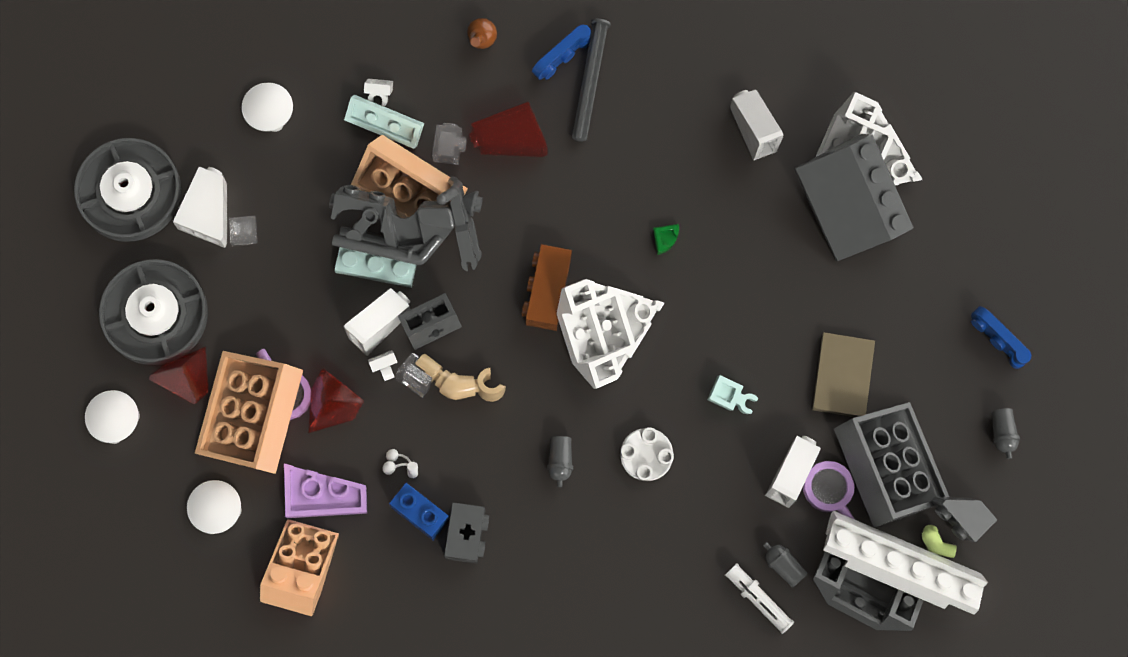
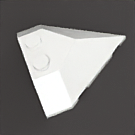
[816,92,922,185]
[557,279,664,389]

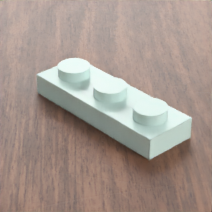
[344,95,424,149]
[335,247,417,288]

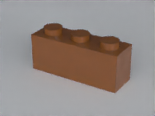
[522,244,572,331]

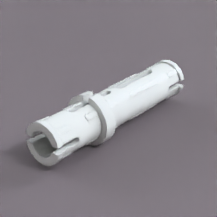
[725,564,794,634]

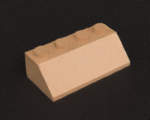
[351,135,468,218]

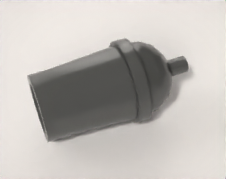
[991,408,1020,459]
[547,436,574,487]
[763,542,807,588]

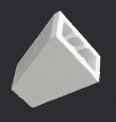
[730,90,783,161]
[173,167,227,248]
[344,288,411,356]
[765,436,821,508]

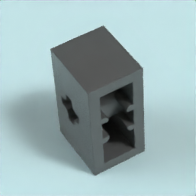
[398,293,462,350]
[444,503,490,564]

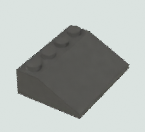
[794,134,913,261]
[834,402,949,528]

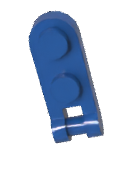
[532,25,591,80]
[971,306,1032,369]

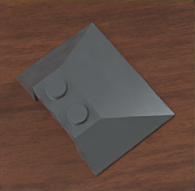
[813,551,924,631]

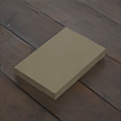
[812,332,875,417]

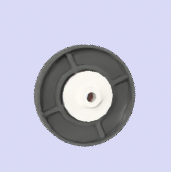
[74,138,182,242]
[99,259,208,365]

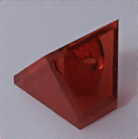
[149,347,208,405]
[308,368,364,433]

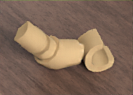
[415,354,506,402]

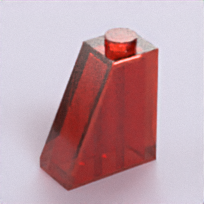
[469,102,548,157]

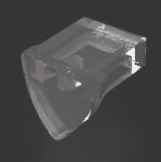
[396,353,433,398]

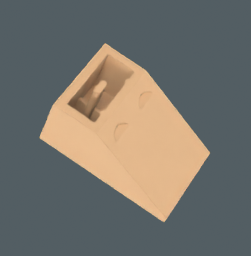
[260,519,339,616]

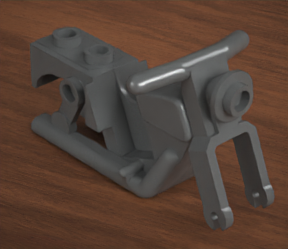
[329,176,483,271]

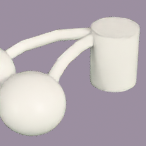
[382,449,418,478]

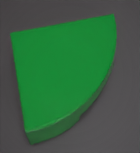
[653,224,679,255]

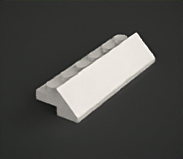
[823,510,988,615]

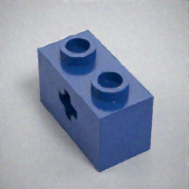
[389,483,450,541]

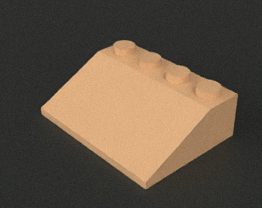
[195,351,303,474]

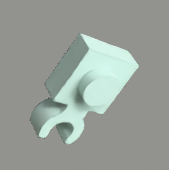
[707,375,758,414]

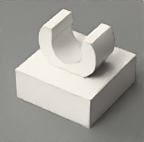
[364,79,393,106]
[368,350,398,381]

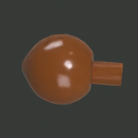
[467,18,497,49]

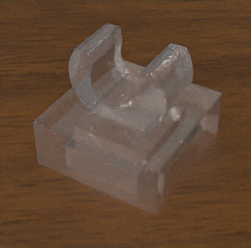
[229,216,258,246]

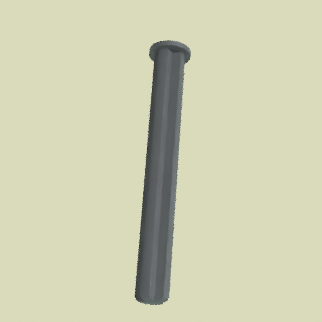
[572,18,611,142]

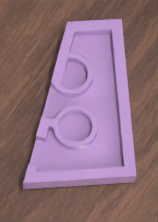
[284,464,367,518]

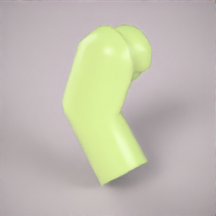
[922,525,957,558]

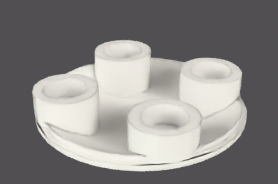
[242,83,293,132]
[85,390,140,444]
[620,428,674,481]
[187,480,242,534]

